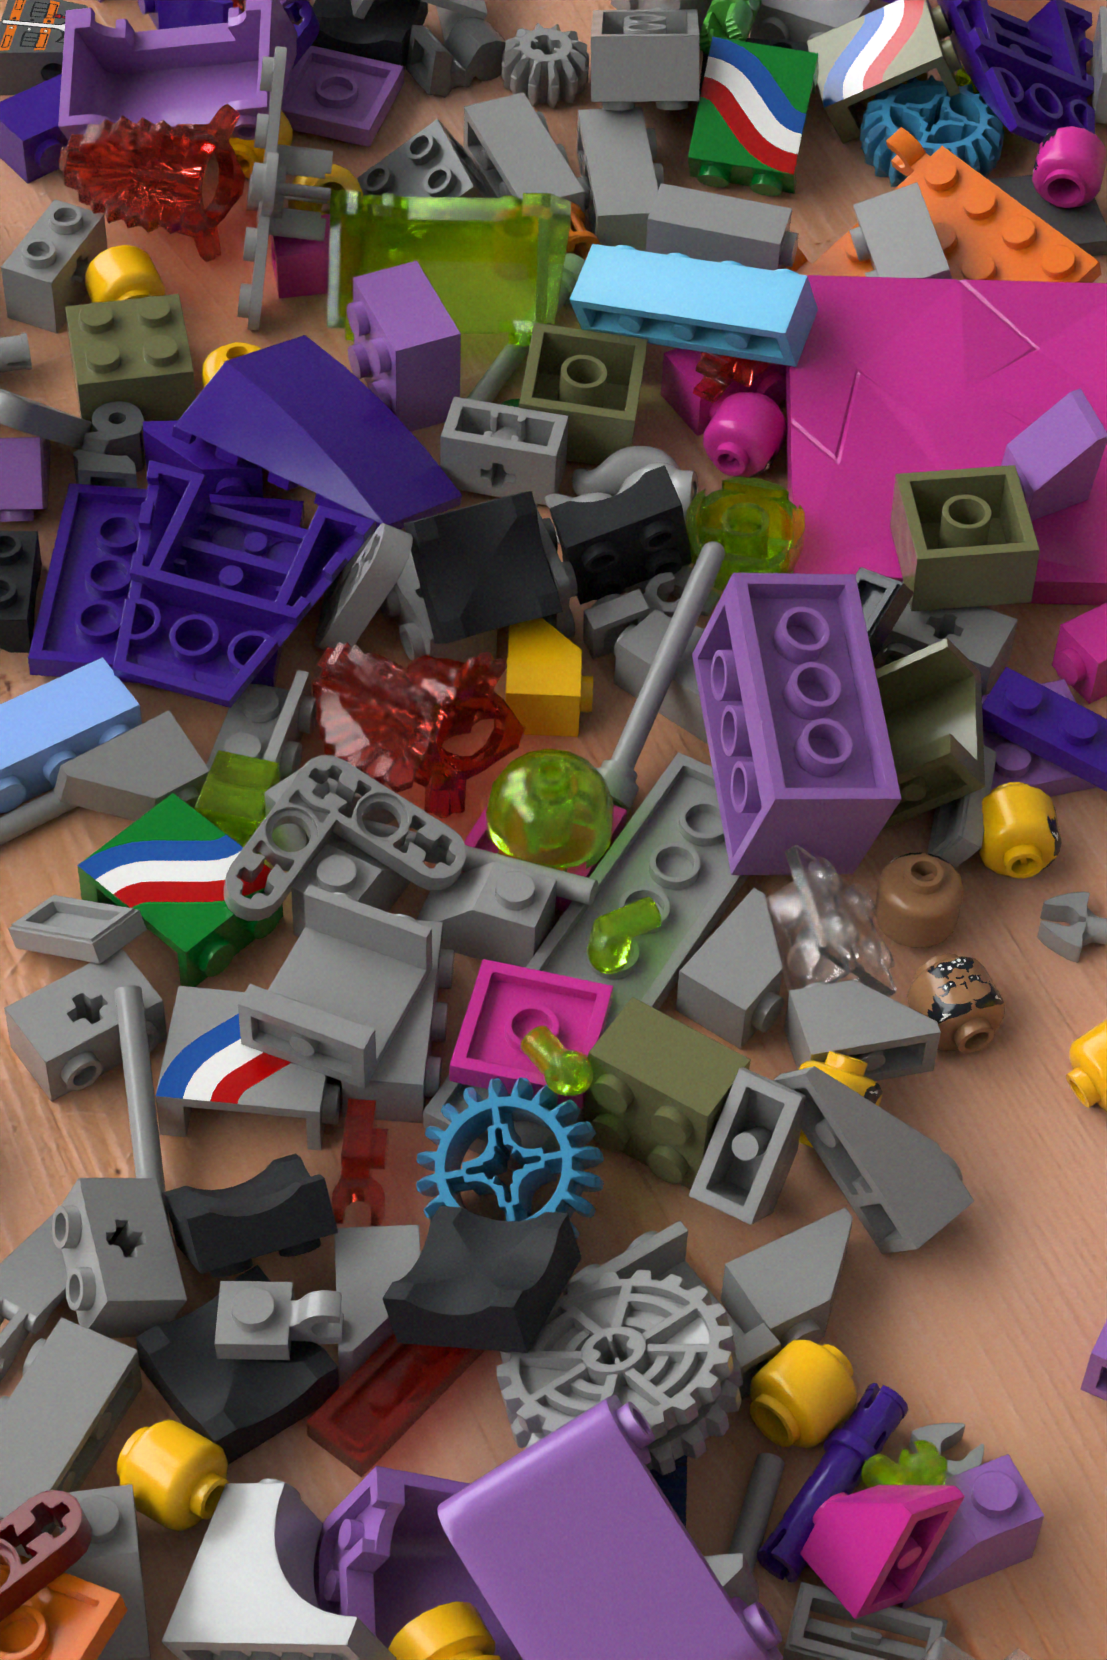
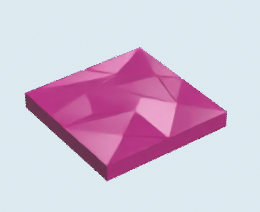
[786,275,1107,605]

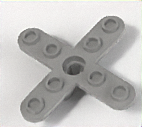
[237,46,333,331]

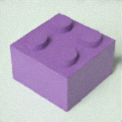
[347,261,461,432]

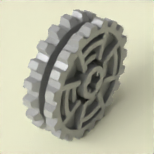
[496,1270,743,1476]

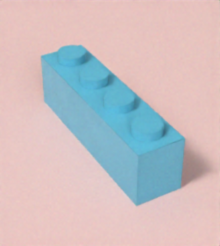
[569,244,818,367]

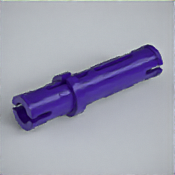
[756,1383,909,1583]

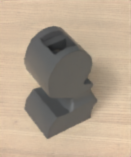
[406,17,506,98]
[73,401,146,488]

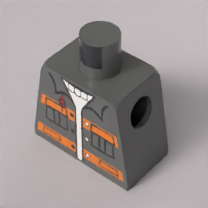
[0,0,88,95]

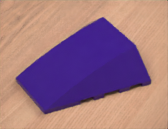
[937,0,1095,144]
[172,335,462,532]
[113,460,377,708]

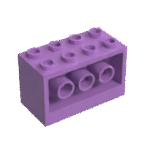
[692,573,902,875]

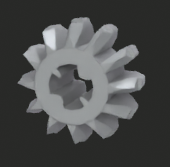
[501,23,589,109]

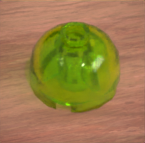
[686,477,805,592]
[486,748,614,872]

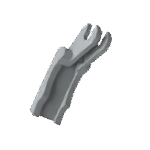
[0,1213,68,1381]

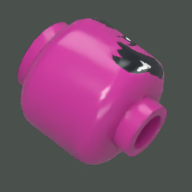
[1032,126,1107,208]
[703,392,787,478]

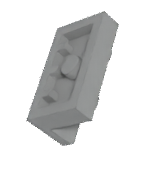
[205,670,320,800]

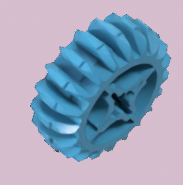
[860,75,1004,187]
[416,1078,604,1239]

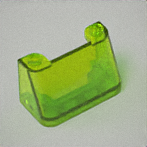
[327,190,571,346]

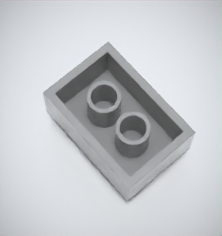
[591,9,699,111]

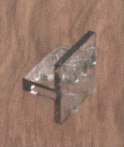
[766,844,897,997]

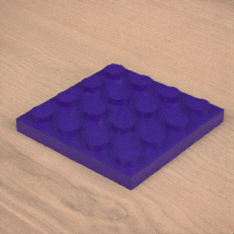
[28,483,305,687]

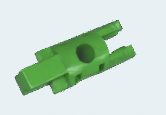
[699,0,762,56]

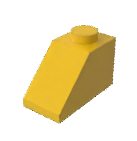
[504,617,593,737]

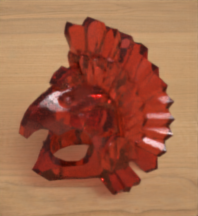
[59,104,245,262]
[312,642,526,818]

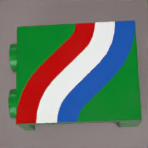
[688,36,819,196]
[77,793,283,987]

